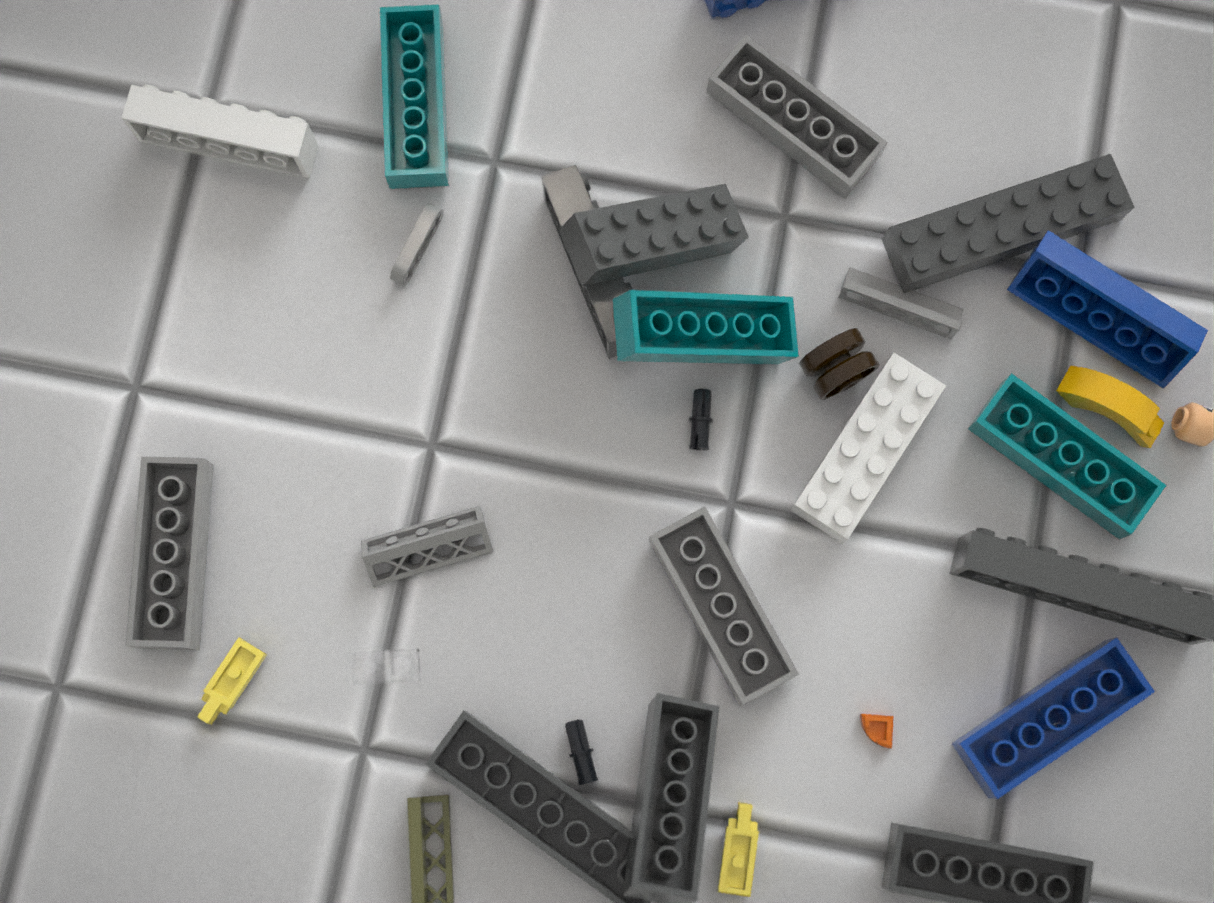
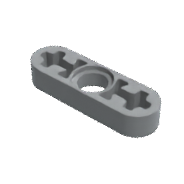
[390,203,444,286]

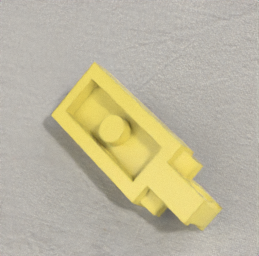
[197,637,267,725]
[717,802,759,897]

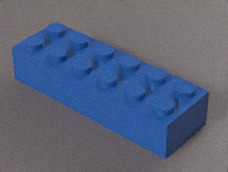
[1007,230,1208,389]
[951,637,1155,799]

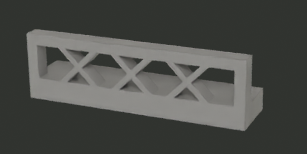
[838,267,964,339]
[361,506,493,587]

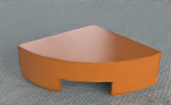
[860,714,894,748]

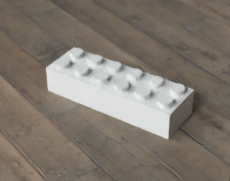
[121,84,319,179]
[790,352,946,544]

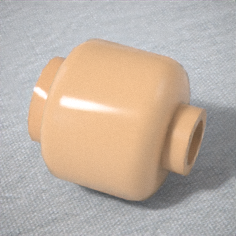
[1171,402,1214,447]

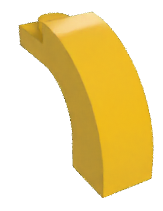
[1056,365,1164,449]

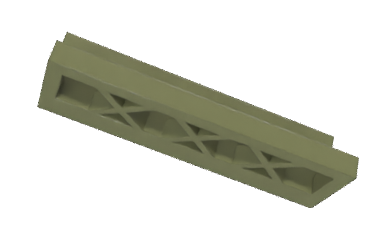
[407,795,454,903]

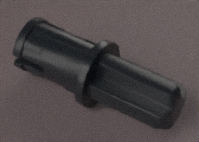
[689,388,713,450]
[565,719,598,785]

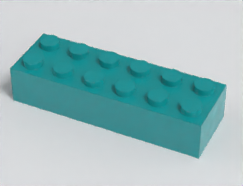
[380,4,449,189]
[613,290,799,364]
[968,373,1167,540]

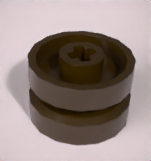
[799,328,880,400]

